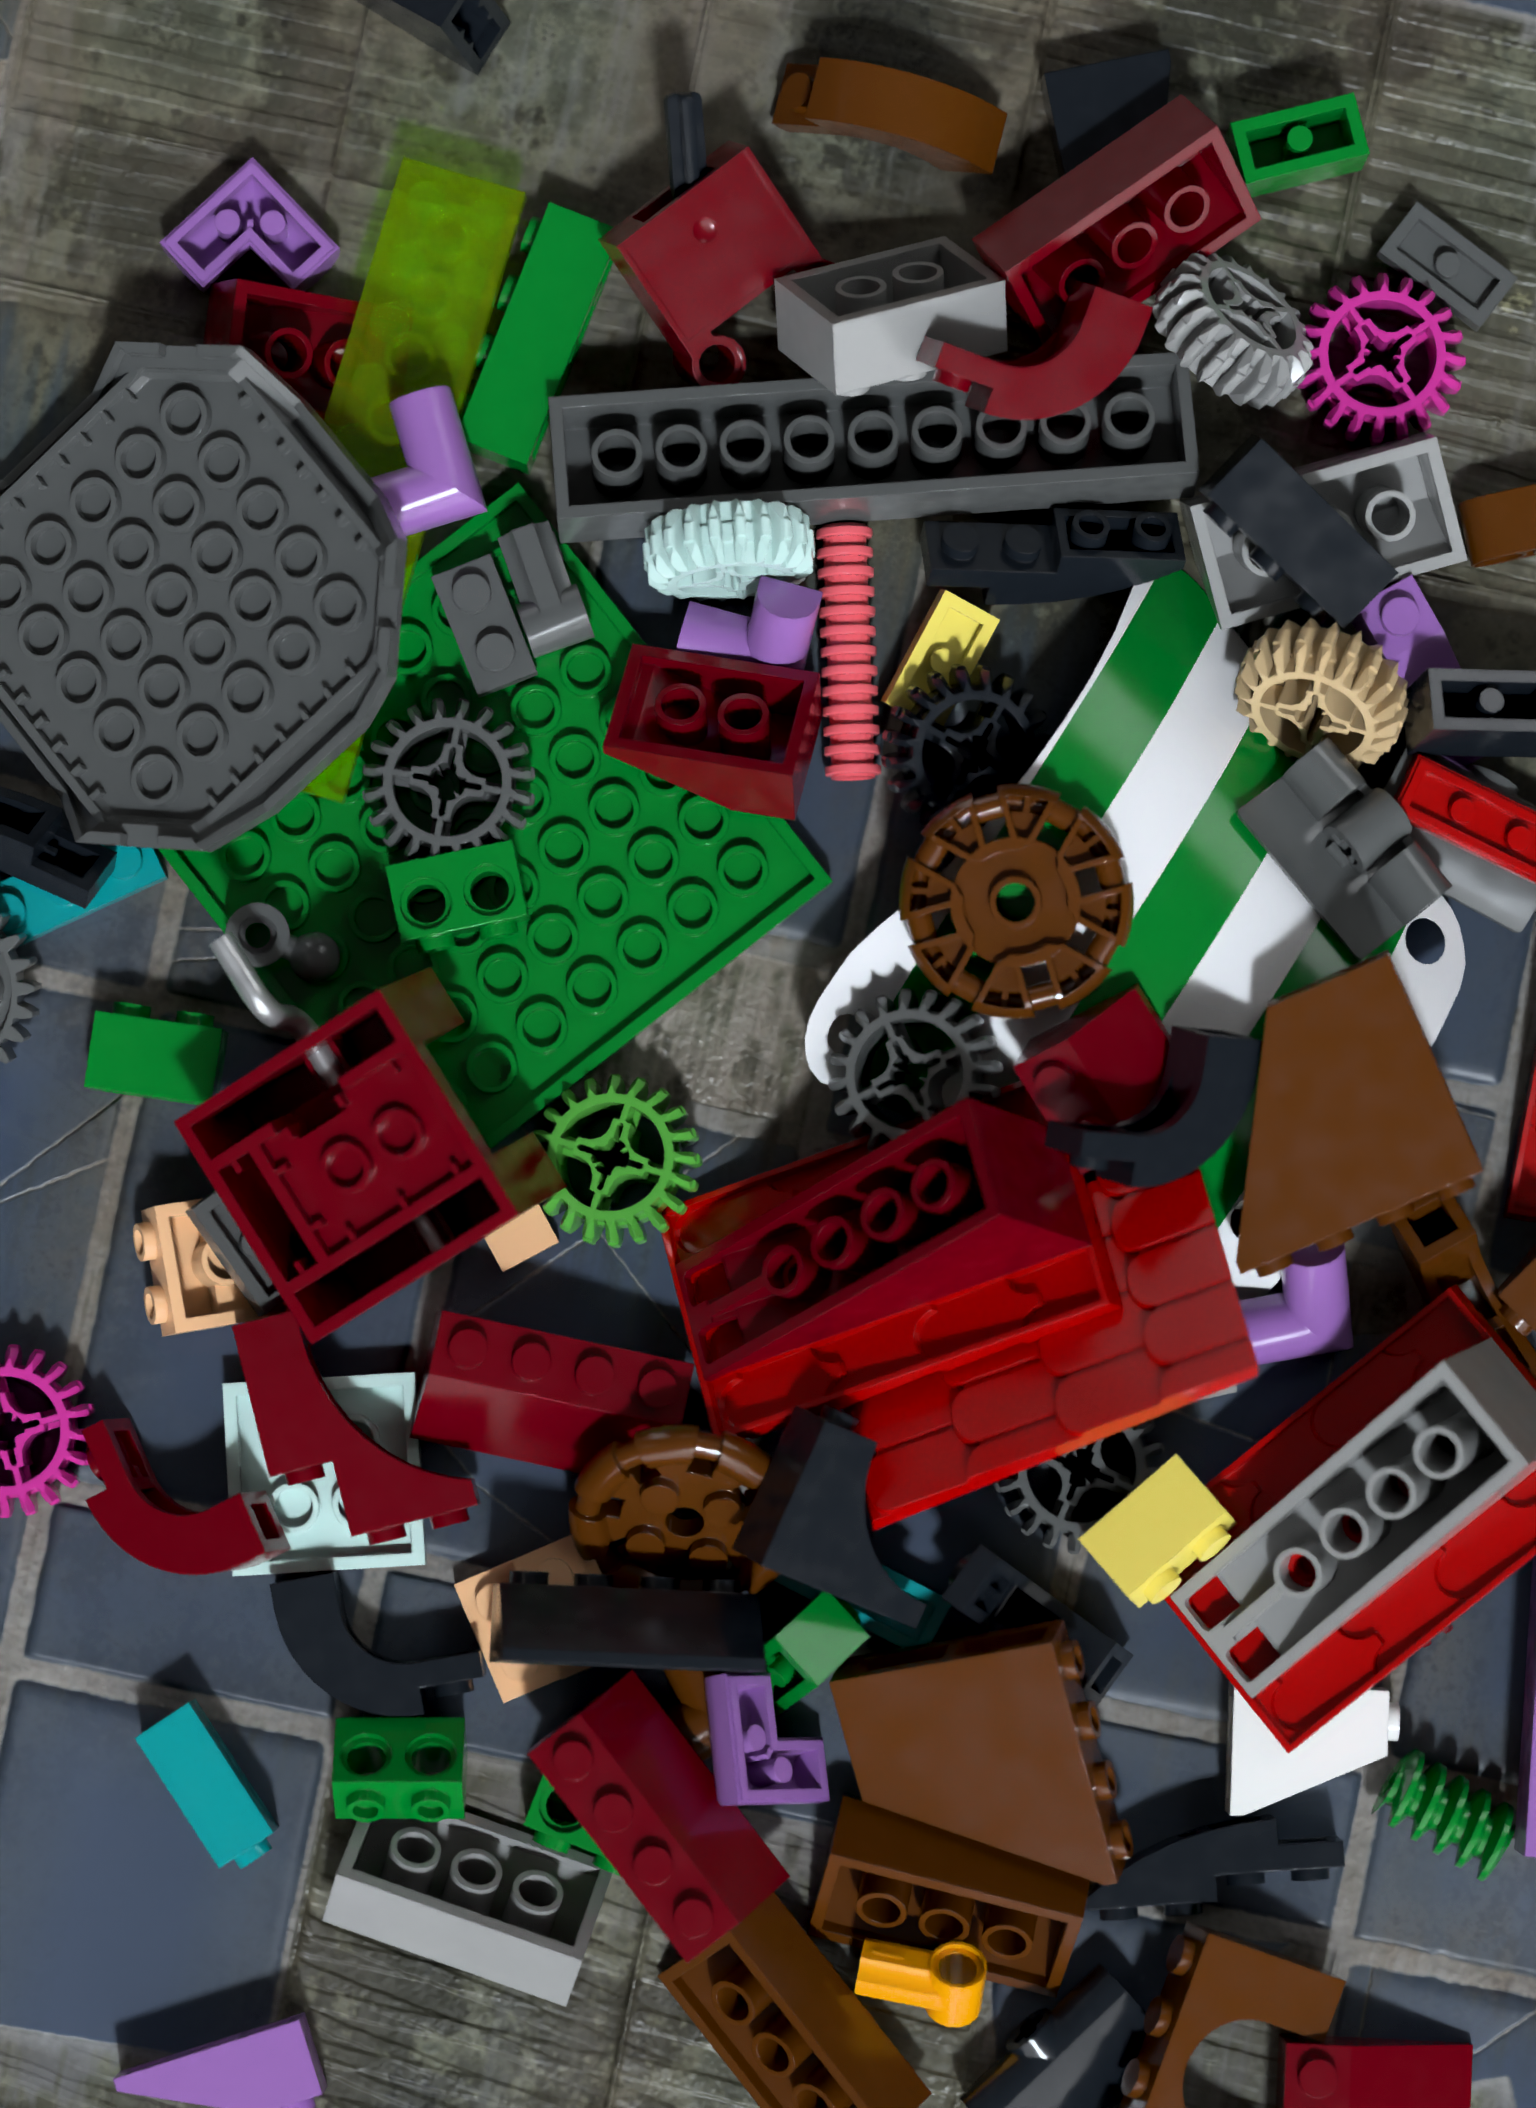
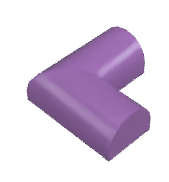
[160,157,340,292]
[371,386,488,536]
[676,575,823,670]
[1239,1243,1354,1365]
[704,1673,830,1806]

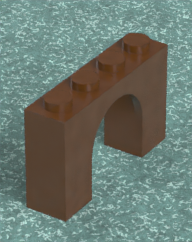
[1119,1921,1346,2108]

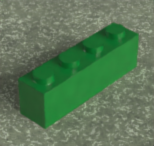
[456,202,614,475]

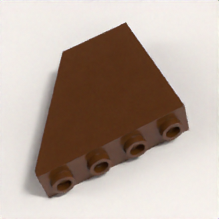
[1236,950,1484,1278]
[829,1619,1133,1885]

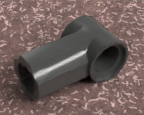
[497,520,595,658]

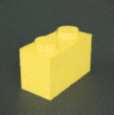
[1078,1454,1237,1609]

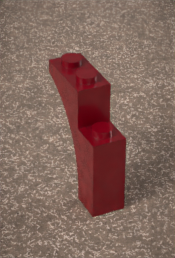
[232,1311,481,1546]

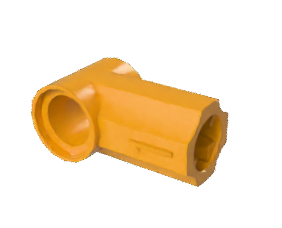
[855,1938,987,2027]

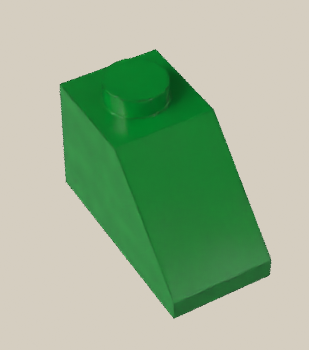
[756,1591,870,1716]

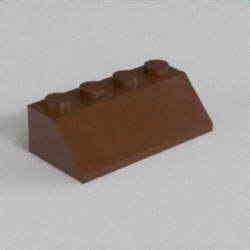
[807,1796,1090,1998]
[658,1892,932,2108]

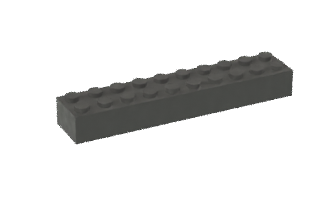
[548,352,1200,544]

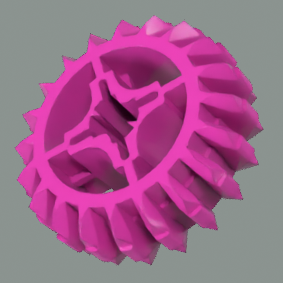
[1297,273,1466,446]
[0,1344,95,1518]

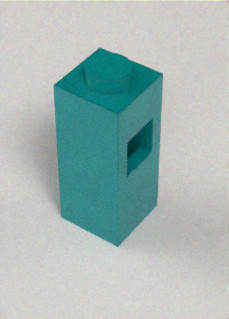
[135,1698,279,1869]

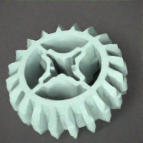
[642,498,815,602]

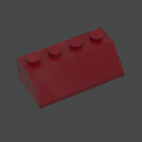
[972,94,1261,347]
[409,1310,695,1475]
[527,1669,790,1964]

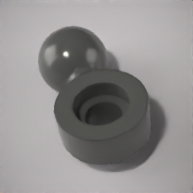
[225,903,340,983]

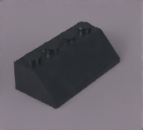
[489,1571,766,1673]

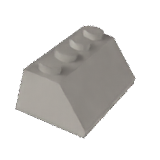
[1179,432,1468,630]
[322,1812,612,2007]

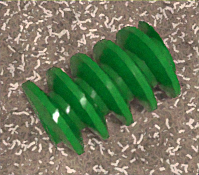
[1371,1748,1516,1882]

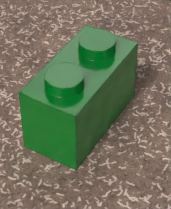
[1224,92,1370,198]
[84,1001,229,1105]

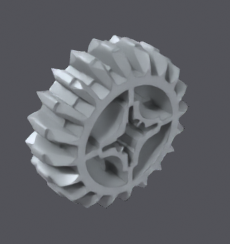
[1152,253,1314,409]

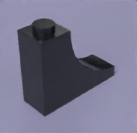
[732,1404,927,1629]

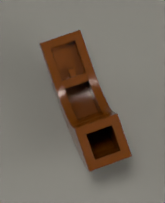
[772,57,1008,174]
[1390,1192,1536,1379]

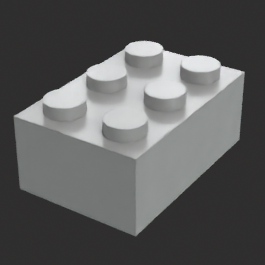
[774,236,1007,397]

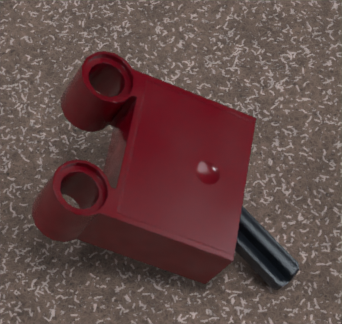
[598,91,835,386]

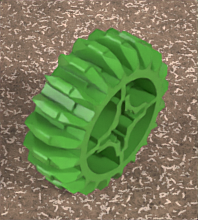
[534,1074,703,1248]

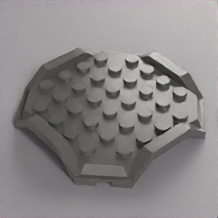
[0,341,407,852]

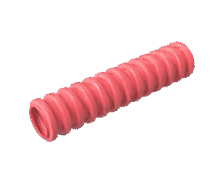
[816,522,881,781]

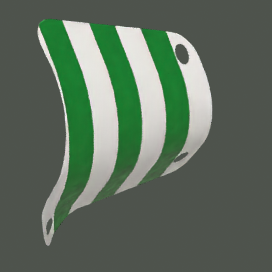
[805,570,1466,1300]

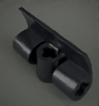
[958,1963,1146,2108]

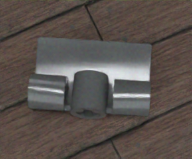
[1236,737,1453,961]
[1381,739,1536,933]

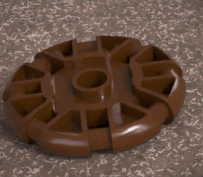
[898,783,1134,1019]
[568,1424,780,1594]

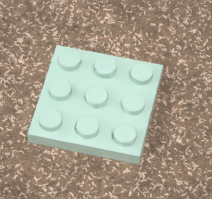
[222,1372,427,1576]

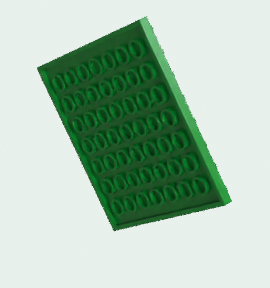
[159,483,833,1151]

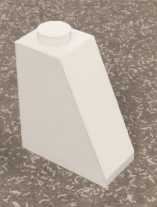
[1225,1681,1400,1816]

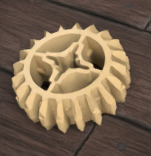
[1234,618,1409,770]

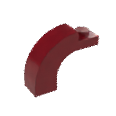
[916,280,1153,420]
[81,1418,291,1575]

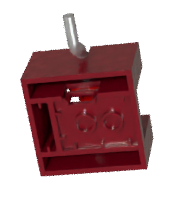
[173,932,567,1345]

